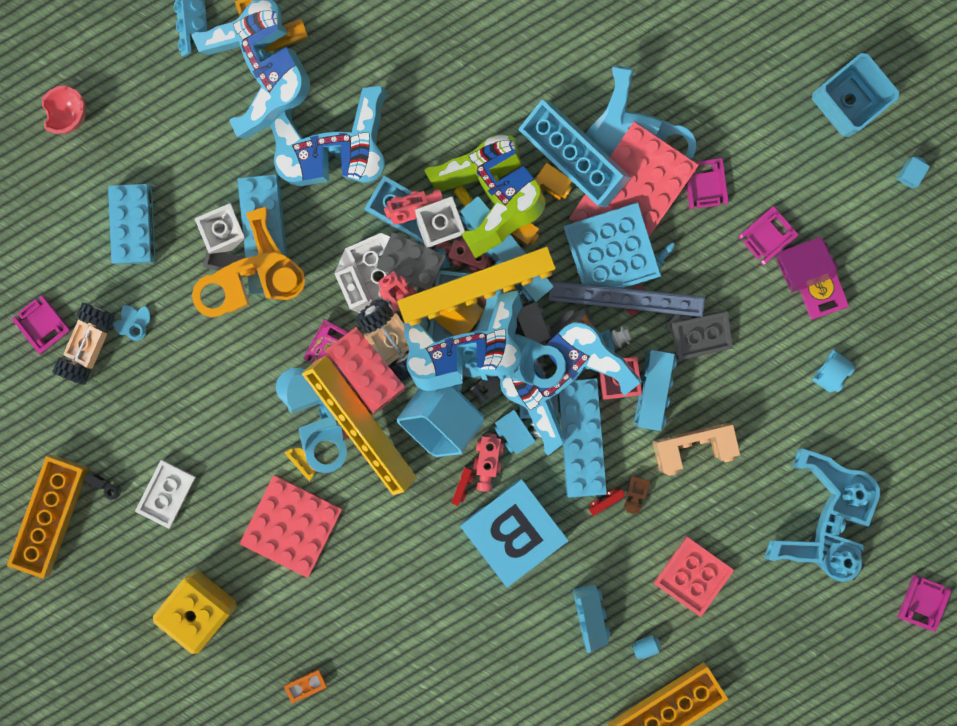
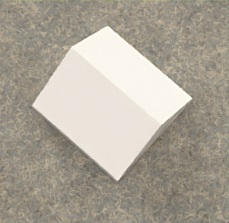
[195,203,245,254]

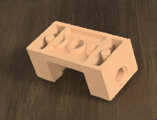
[652,423,740,475]

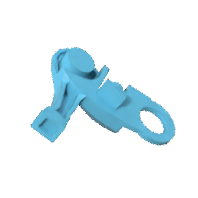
[586,65,696,159]
[462,290,566,388]
[276,368,349,473]

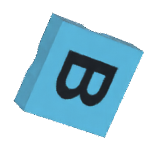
[460,478,568,588]

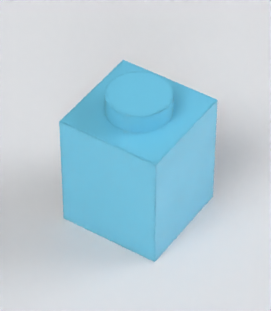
[896,157,930,189]

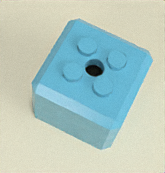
[812,53,899,137]
[397,386,484,457]

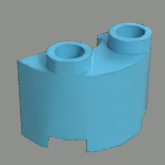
[812,349,856,393]

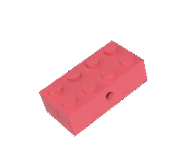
[325,327,405,415]

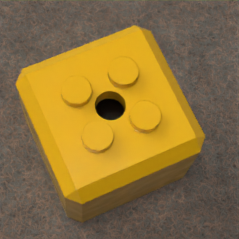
[153,571,237,654]

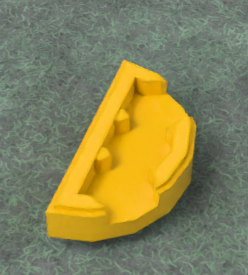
[285,448,316,482]

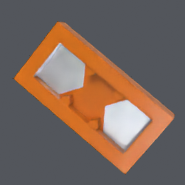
[284,669,327,703]

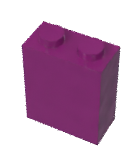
[776,237,838,293]

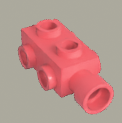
[384,189,443,225]
[434,238,492,273]
[378,271,417,311]
[473,433,504,492]

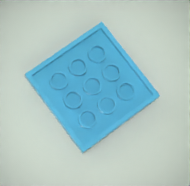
[563,202,661,288]

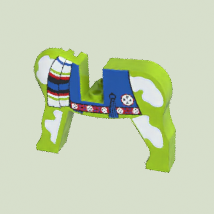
[424,135,546,258]

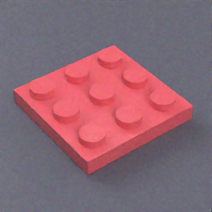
[653,536,734,617]

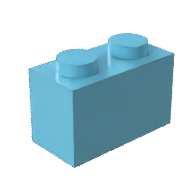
[494,409,535,455]

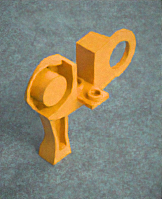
[192,207,305,317]

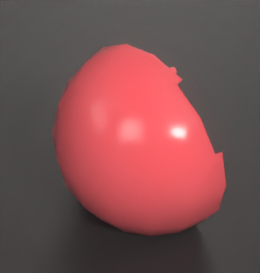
[42,86,86,135]

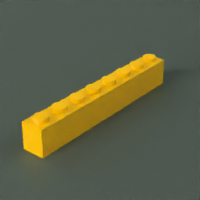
[397,247,555,326]
[302,355,417,495]

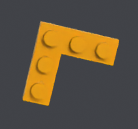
[234,0,309,52]

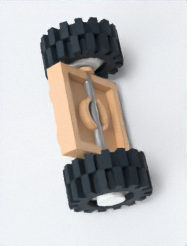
[356,299,410,380]
[52,302,115,385]

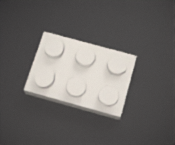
[135,460,196,529]

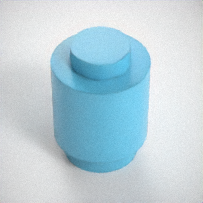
[632,635,662,659]

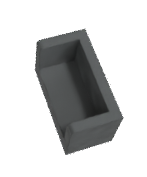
[203,250,246,277]

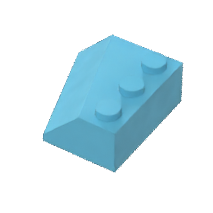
[573,585,611,653]

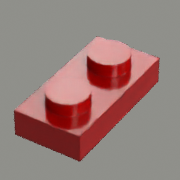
[451,466,474,506]
[588,487,625,516]

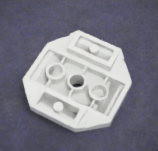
[334,233,418,313]

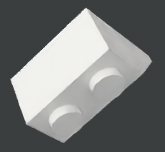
[415,197,465,247]

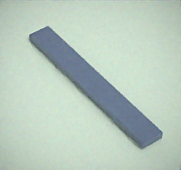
[548,280,705,317]

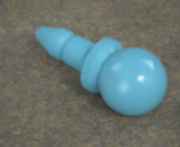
[655,242,675,270]

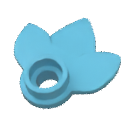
[113,305,150,341]

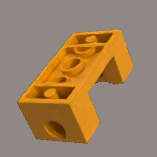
[510,163,572,248]

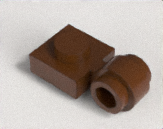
[624,476,650,515]

